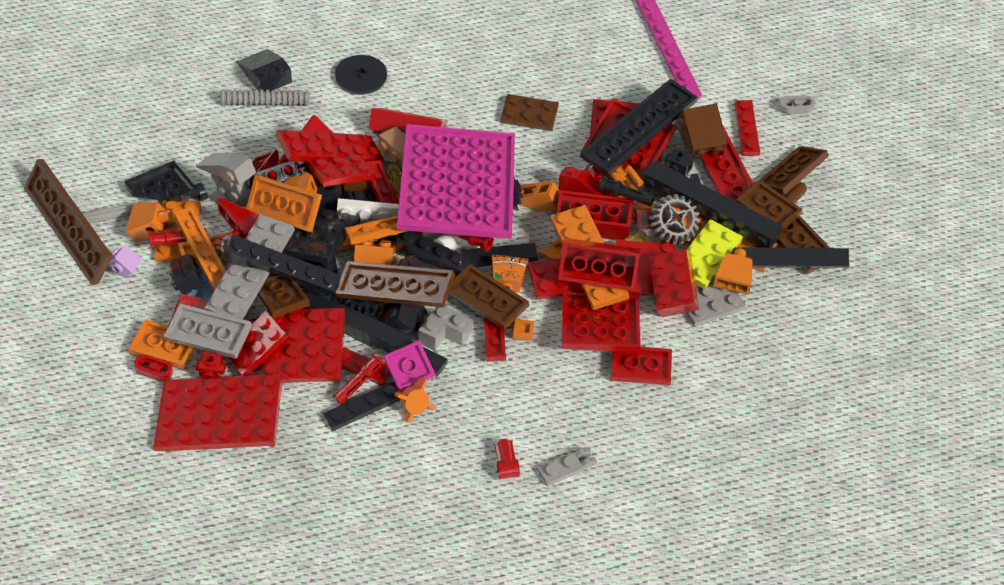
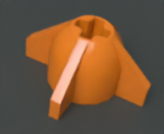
[394,377,437,423]

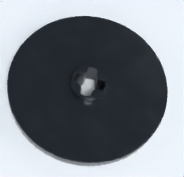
[335,55,387,95]

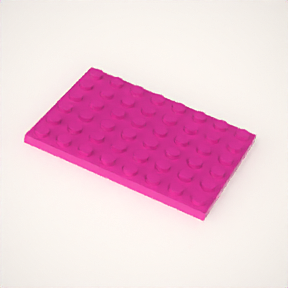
[397,124,515,239]

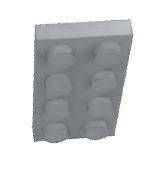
[164,304,252,359]

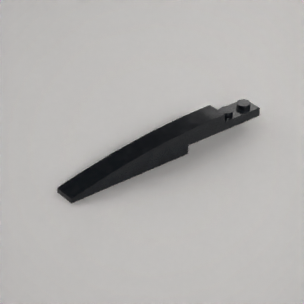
[302,290,448,377]

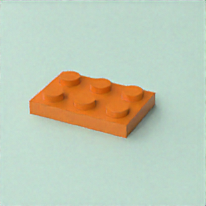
[128,319,195,370]

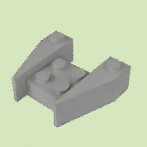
[196,153,259,216]

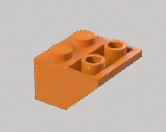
[354,239,396,265]

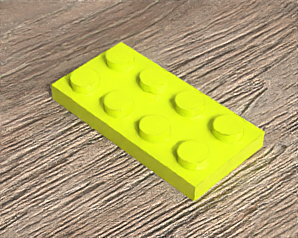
[687,219,743,289]

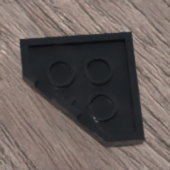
[124,160,199,202]

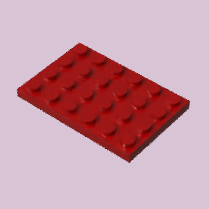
[153,374,283,451]

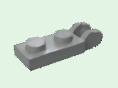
[538,447,597,487]

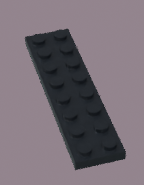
[580,78,698,176]

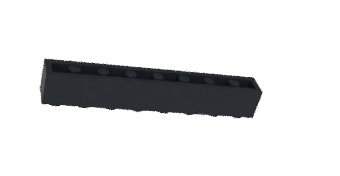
[642,161,782,248]

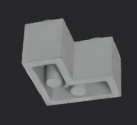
[419,306,472,351]

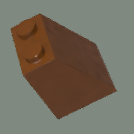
[675,103,728,157]

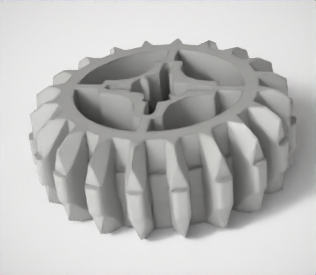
[649,194,700,245]

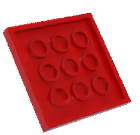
[581,98,677,179]
[561,291,641,353]
[261,308,345,383]

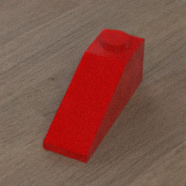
[559,166,613,196]
[217,197,259,239]

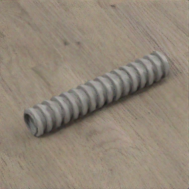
[221,89,309,106]

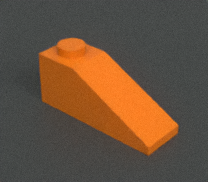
[517,181,560,211]

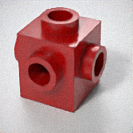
[196,352,226,378]

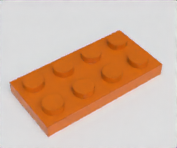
[246,174,322,232]
[154,200,201,262]

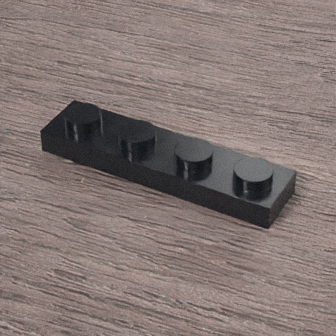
[323,381,400,431]

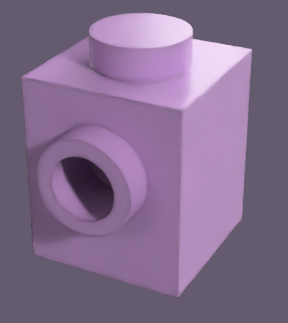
[109,245,142,278]

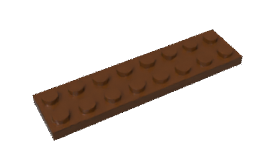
[24,159,113,285]

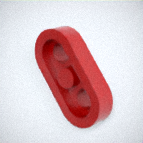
[134,354,173,381]

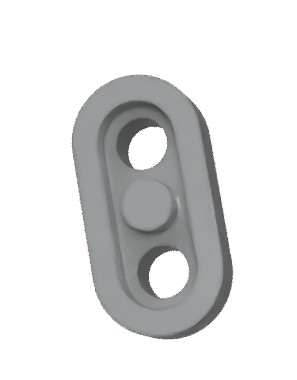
[779,95,815,113]

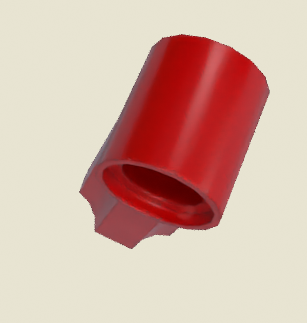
[495,438,520,479]

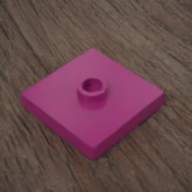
[383,340,436,392]

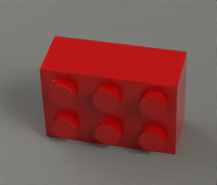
[649,249,700,317]

